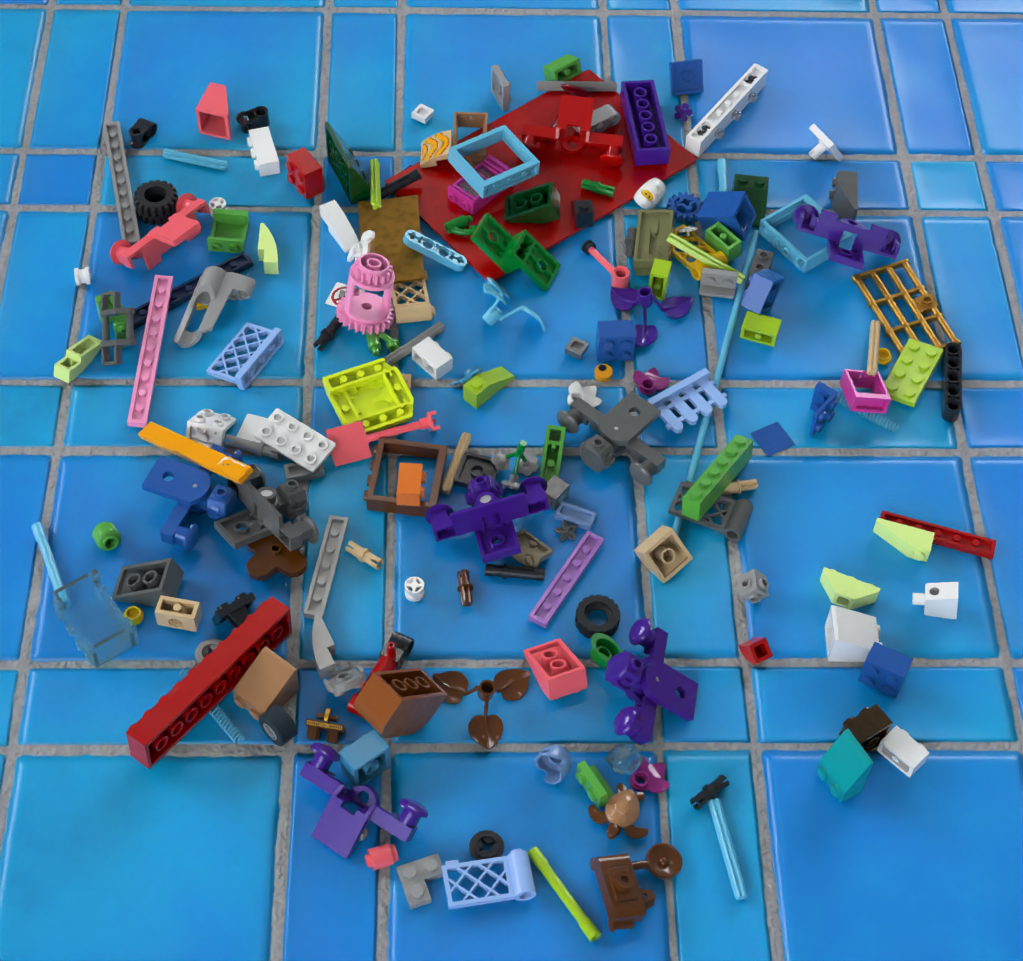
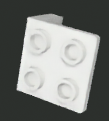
[186,409,236,448]

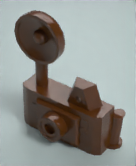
[590,843,683,932]

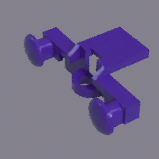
[793,204,901,270]
[299,743,428,859]

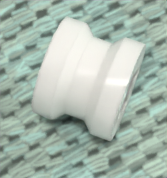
[209,197,227,218]
[74,267,91,286]
[404,576,425,602]

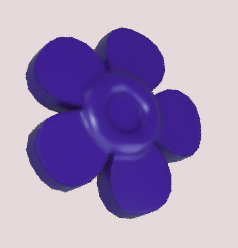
[674,103,693,122]

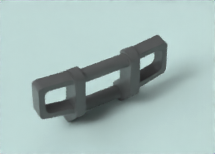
[100,291,136,366]

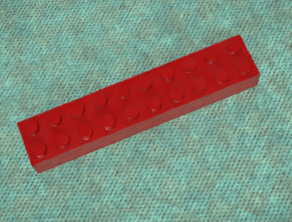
[126,596,292,770]

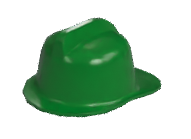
[590,633,622,669]

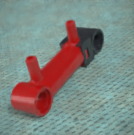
[347,631,415,720]

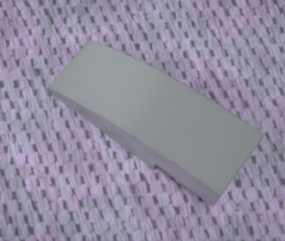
[312,612,336,679]

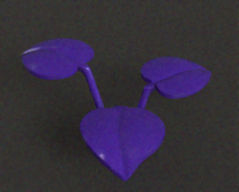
[610,287,693,347]

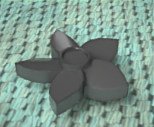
[554,521,577,542]

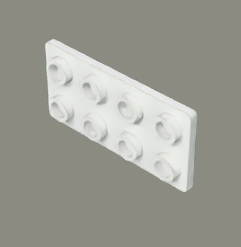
[254,408,336,473]

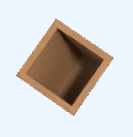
[233,646,299,720]

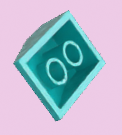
[817,729,874,803]

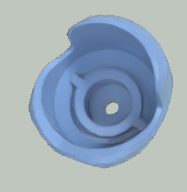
[534,745,571,784]

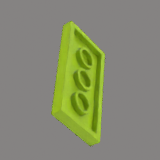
[884,338,944,407]

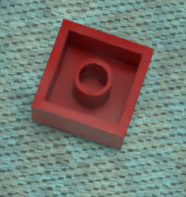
[286,147,324,200]

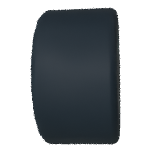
[259,705,298,746]

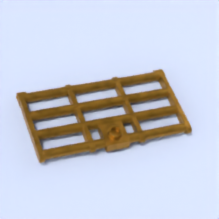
[851,259,962,354]

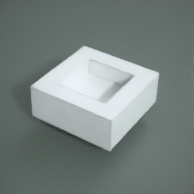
[411,104,434,124]

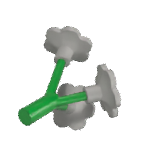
[491,440,539,490]

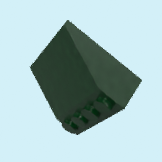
[325,122,370,205]

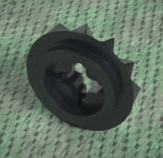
[469,830,504,860]

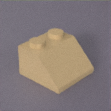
[634,525,693,584]

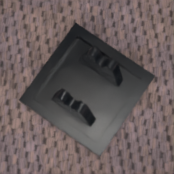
[212,592,256,628]

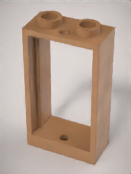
[453,112,488,167]

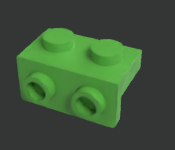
[575,760,615,809]

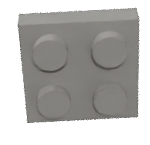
[491,64,511,111]

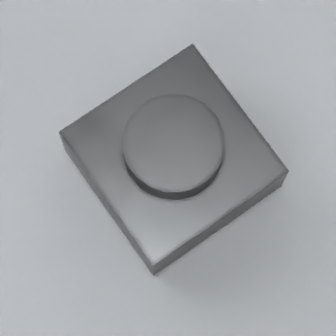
[564,336,589,360]

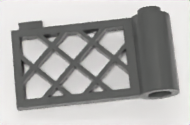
[668,480,754,541]

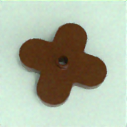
[246,534,307,581]

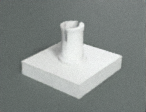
[808,124,844,162]

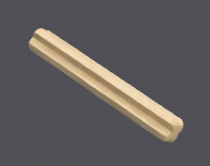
[441,432,471,495]

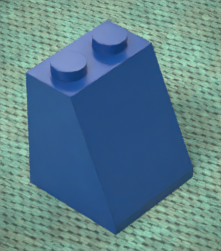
[697,191,757,241]

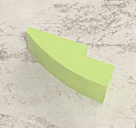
[258,223,279,274]
[54,335,102,383]

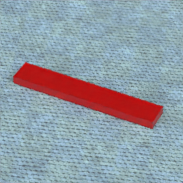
[880,510,996,560]

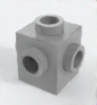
[738,569,769,604]

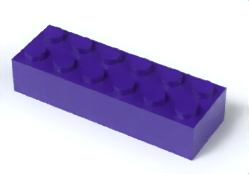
[620,80,670,166]

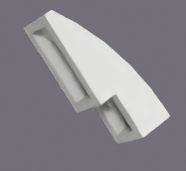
[319,200,359,253]

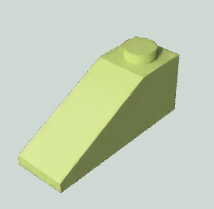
[873,518,935,562]

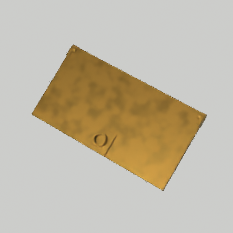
[358,195,425,284]

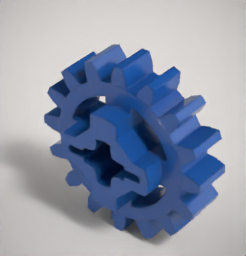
[666,192,703,224]

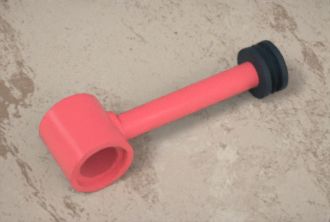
[581,240,630,288]

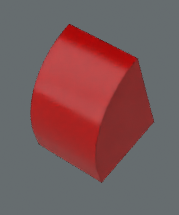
[738,637,773,664]

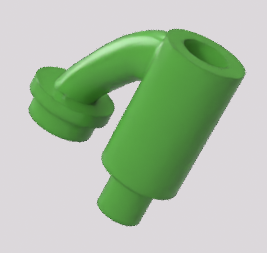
[365,331,400,356]

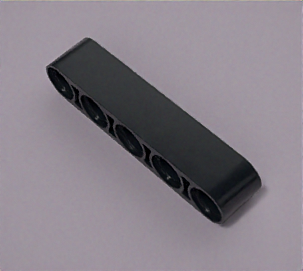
[941,342,962,422]

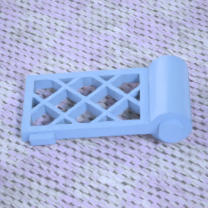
[441,849,537,909]

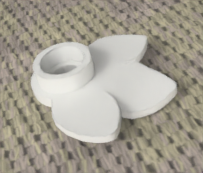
[567,381,602,408]

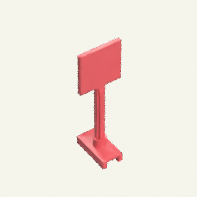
[325,410,440,467]

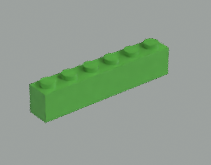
[681,434,753,521]

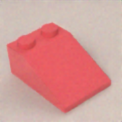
[523,638,588,701]

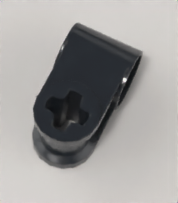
[236,106,270,134]
[129,118,157,149]

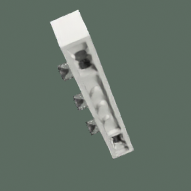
[685,63,768,157]

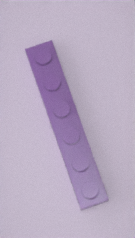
[528,530,604,629]

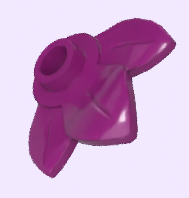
[633,368,670,396]
[630,756,670,793]

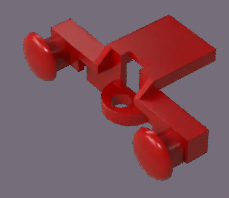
[522,94,625,167]

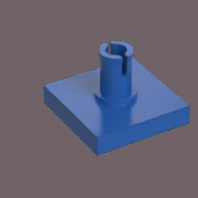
[669,58,704,96]

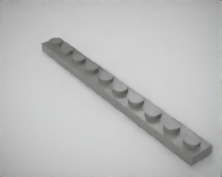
[103,121,140,245]

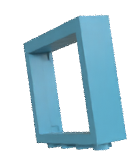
[448,125,540,199]
[758,194,853,273]

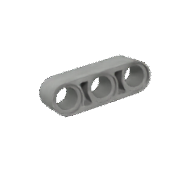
[573,104,621,134]

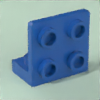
[809,381,838,437]

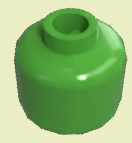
[92,521,121,551]

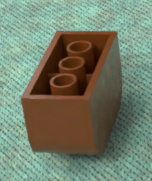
[354,667,448,738]

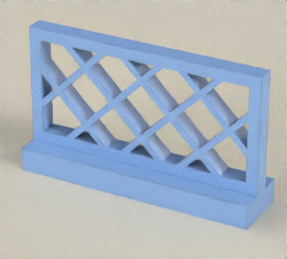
[206,322,285,391]

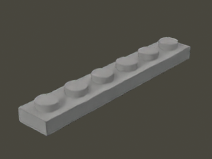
[303,515,349,619]

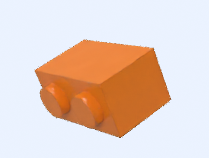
[396,463,426,506]

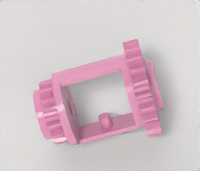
[336,253,395,335]

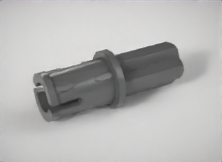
[624,227,637,258]

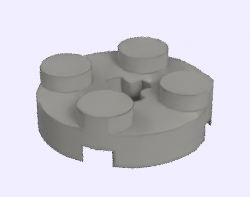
[323,665,366,696]

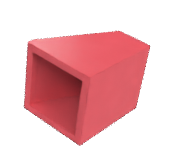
[195,82,231,140]

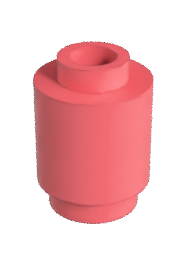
[364,843,399,871]

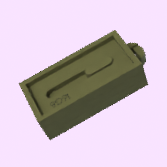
[633,209,675,276]

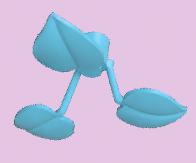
[482,277,546,332]

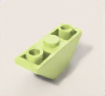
[819,567,881,610]

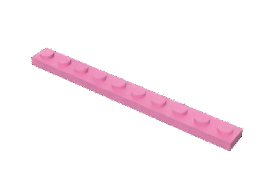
[127,275,173,428]

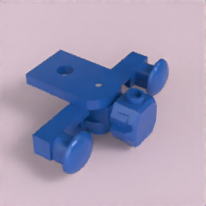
[142,444,243,552]

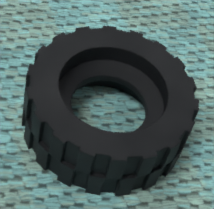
[575,594,620,639]

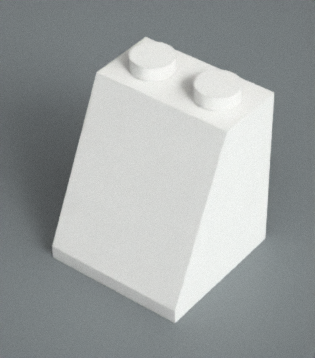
[824,605,882,662]

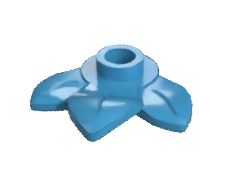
[450,366,483,386]

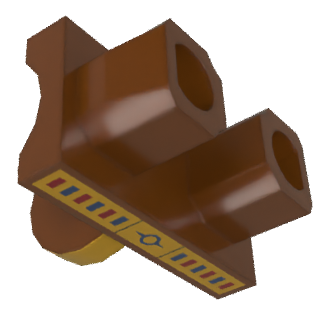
[305,708,346,745]

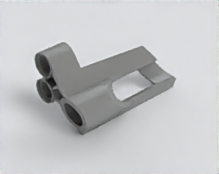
[173,266,256,348]

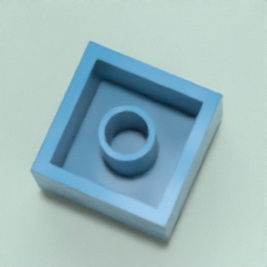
[339,729,391,787]

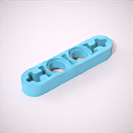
[402,230,467,272]

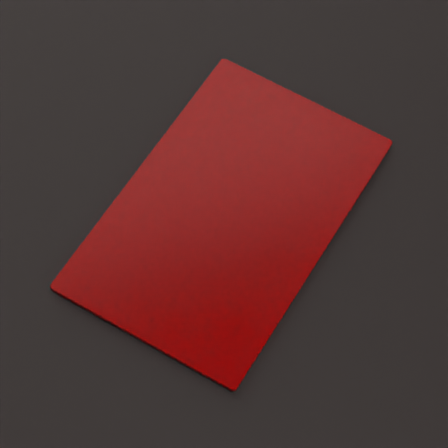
[385,70,696,281]

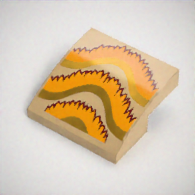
[420,130,453,168]

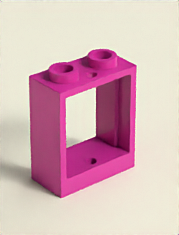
[839,369,891,414]

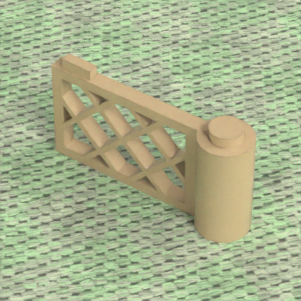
[392,270,435,324]

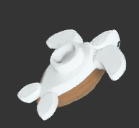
[347,230,376,262]

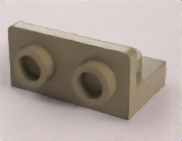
[511,529,553,568]

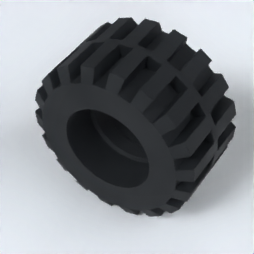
[134,180,178,226]

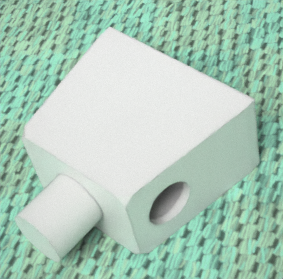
[912,582,958,619]

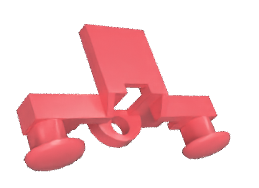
[110,193,210,270]

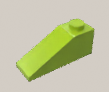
[463,366,515,409]

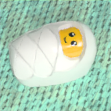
[633,178,666,210]

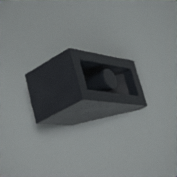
[571,200,594,228]

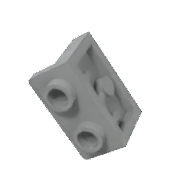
[699,267,738,299]

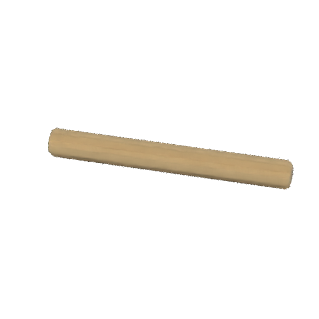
[867,320,881,376]

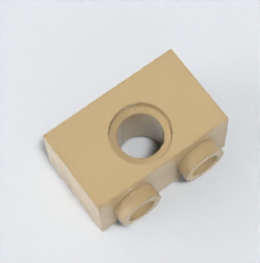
[154,595,202,632]

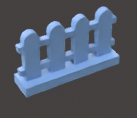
[647,368,727,433]

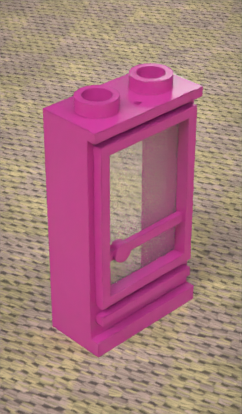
[448,154,511,215]

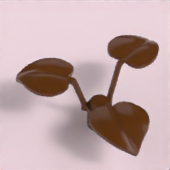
[432,669,530,749]

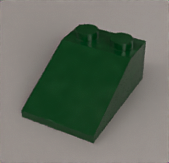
[732,174,769,228]
[504,181,560,224]

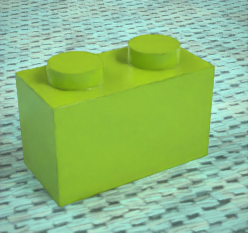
[648,258,672,301]
[739,311,782,347]

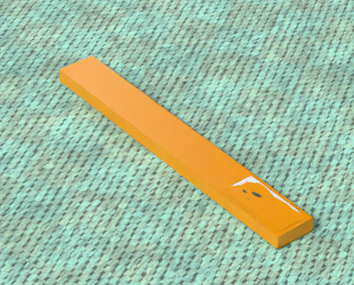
[138,421,253,485]

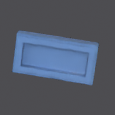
[554,501,597,531]

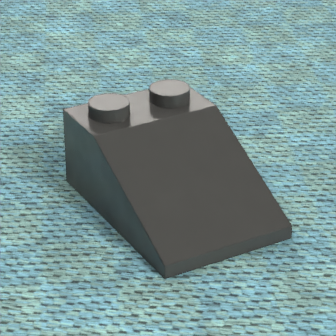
[829,170,858,233]
[111,558,184,607]

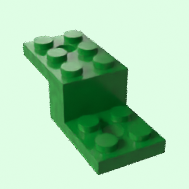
[470,213,561,291]

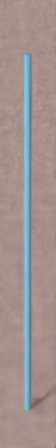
[673,230,760,536]

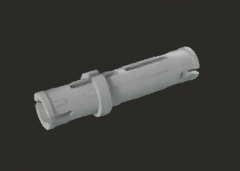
[224,434,281,460]

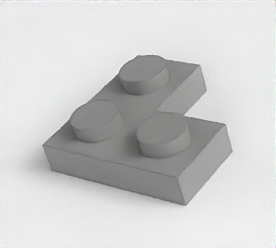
[396,853,443,910]

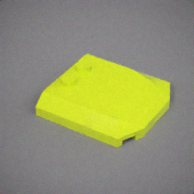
[323,358,414,435]

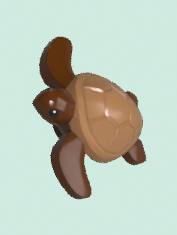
[588,783,649,840]

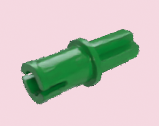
[581,179,615,198]

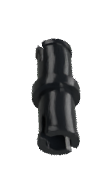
[690,775,729,810]

